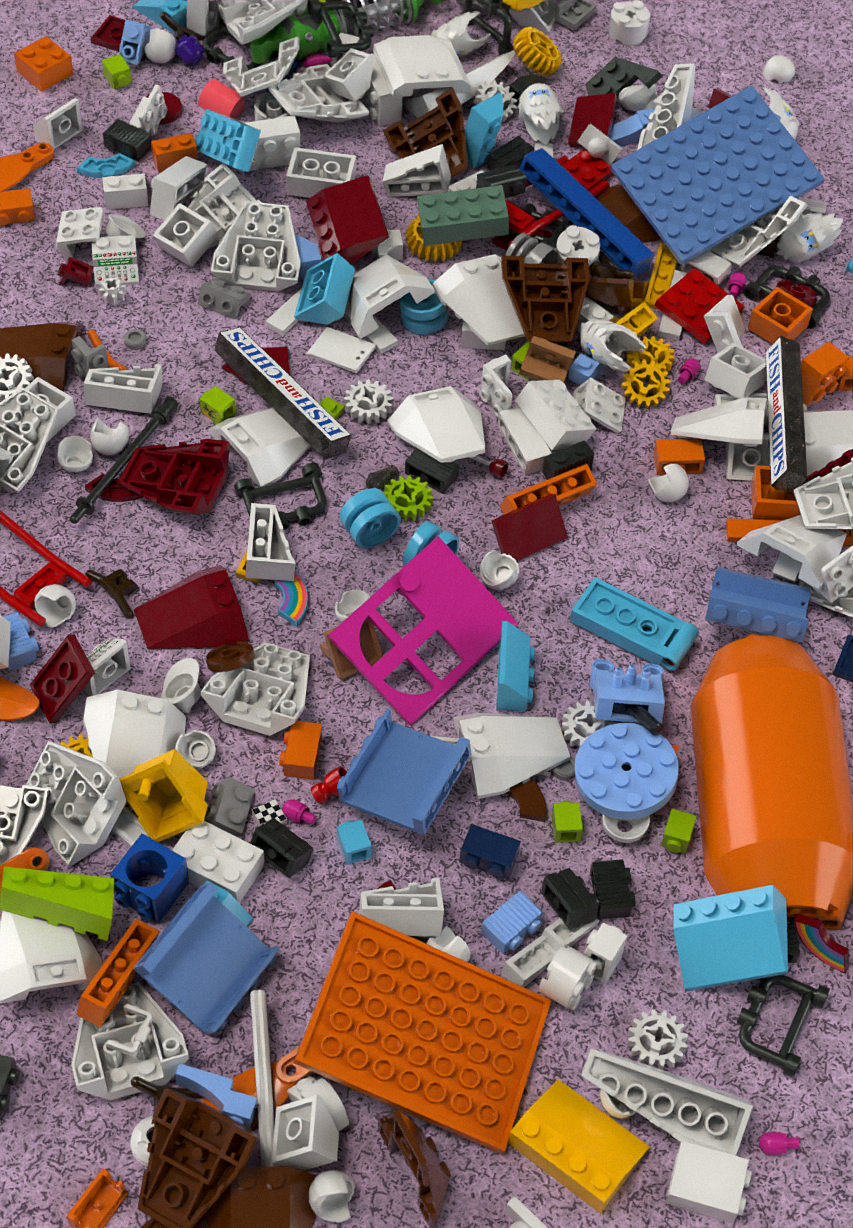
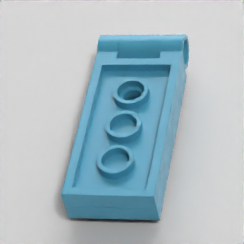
[195,109,261,172]
[570,577,699,671]

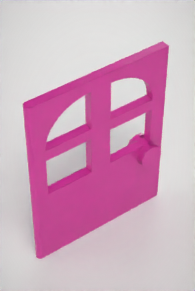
[327,536,518,726]

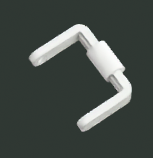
[106,1004,152,1056]

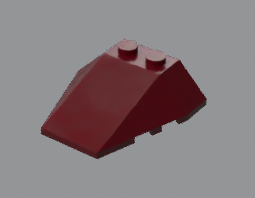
[118,439,230,515]
[134,565,249,650]

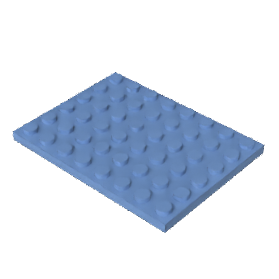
[610,85,825,265]

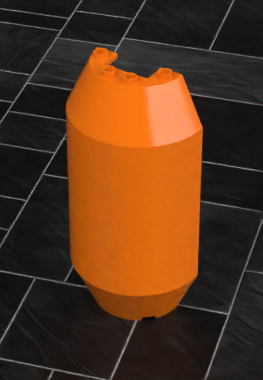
[690,634,853,930]

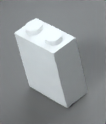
[666,1140,752,1223]

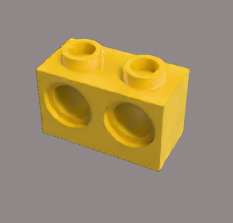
[615,302,658,338]

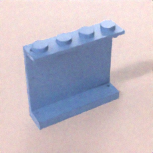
[705,567,812,643]
[337,709,472,835]
[133,882,280,1035]

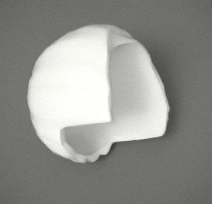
[144,28,177,63]
[90,417,129,456]
[648,464,689,503]
[480,550,520,590]
[34,584,76,628]
[427,926,471,962]
[309,1170,355,1223]

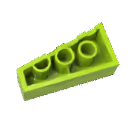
[0,867,114,941]

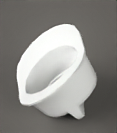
[105,215,146,239]
[161,658,201,713]

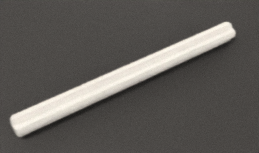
[250,990,278,1167]

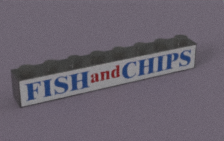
[214,327,352,460]
[765,336,807,494]

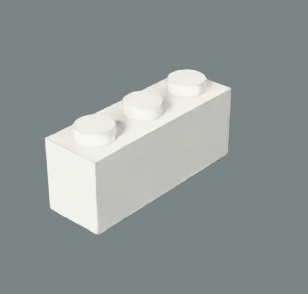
[498,406,553,475]

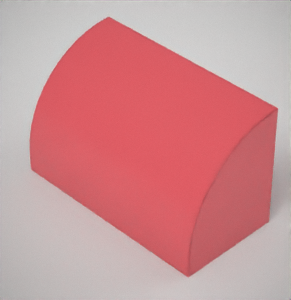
[198,78,245,119]

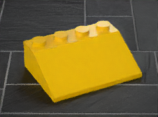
[508,1079,650,1214]

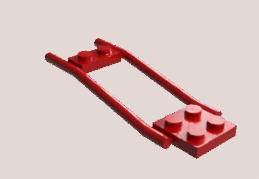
[505,149,614,246]
[0,510,92,626]

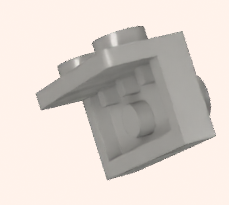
[555,0,597,31]
[198,278,251,319]
[71,336,109,379]
[204,776,255,836]

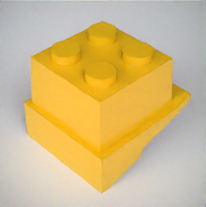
[119,749,208,842]

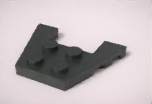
[585,57,663,122]

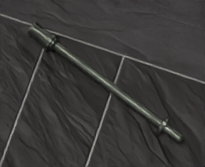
[70,396,178,524]

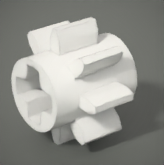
[98,278,127,305]

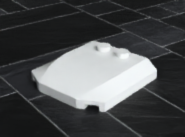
[373,35,471,97]

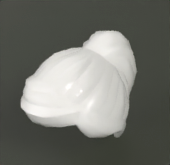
[619,83,658,111]

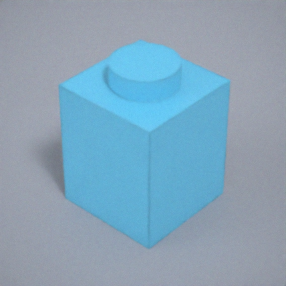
[337,819,372,865]

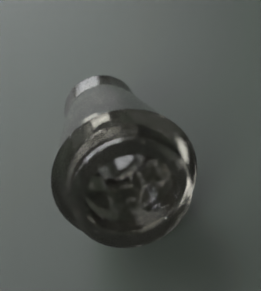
[366,465,399,492]

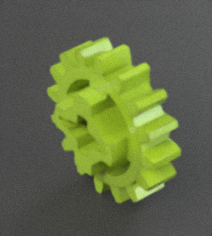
[383,475,433,522]

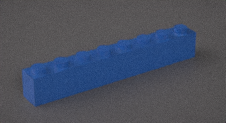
[519,148,655,277]

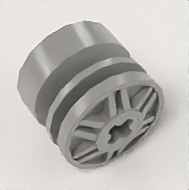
[505,233,558,264]

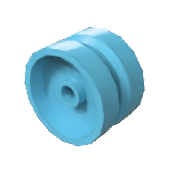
[399,279,449,335]
[339,488,401,549]
[403,521,460,566]

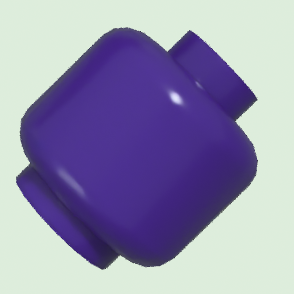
[175,35,205,66]

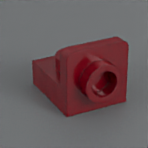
[57,256,93,287]

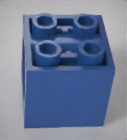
[110,833,189,924]

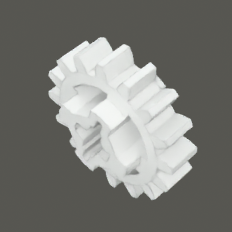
[473,80,517,122]
[0,353,34,402]
[344,380,393,424]
[561,701,617,750]
[627,1009,688,1070]

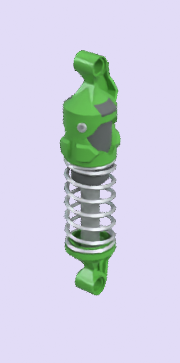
[250,0,445,63]

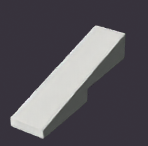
[501,918,599,988]

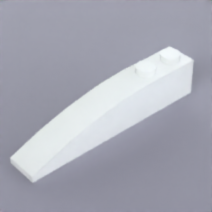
[402,51,515,118]
[637,63,695,150]
[581,1048,753,1156]

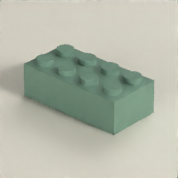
[417,185,509,246]

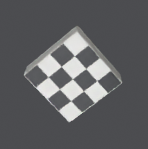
[252,799,287,826]

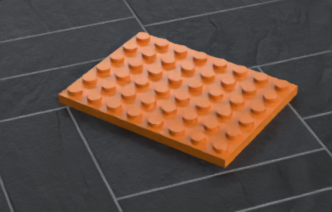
[293,911,551,1154]

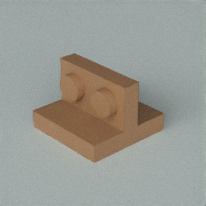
[519,336,576,383]
[320,618,383,679]

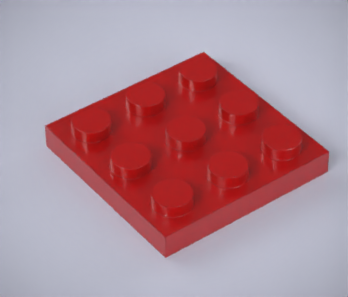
[654,268,744,344]

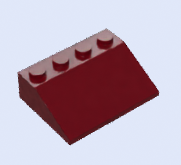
[306,175,389,265]

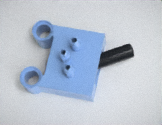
[589,659,665,736]

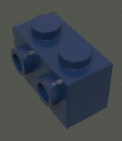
[459,824,521,880]

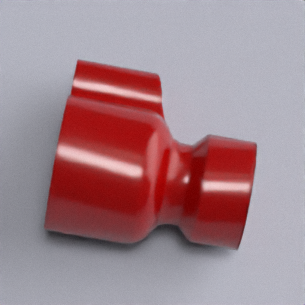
[311,766,347,805]

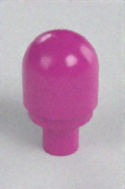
[304,54,332,68]
[727,272,746,298]
[678,358,701,384]
[282,799,317,825]
[759,1132,799,1155]

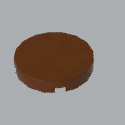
[205,641,255,672]

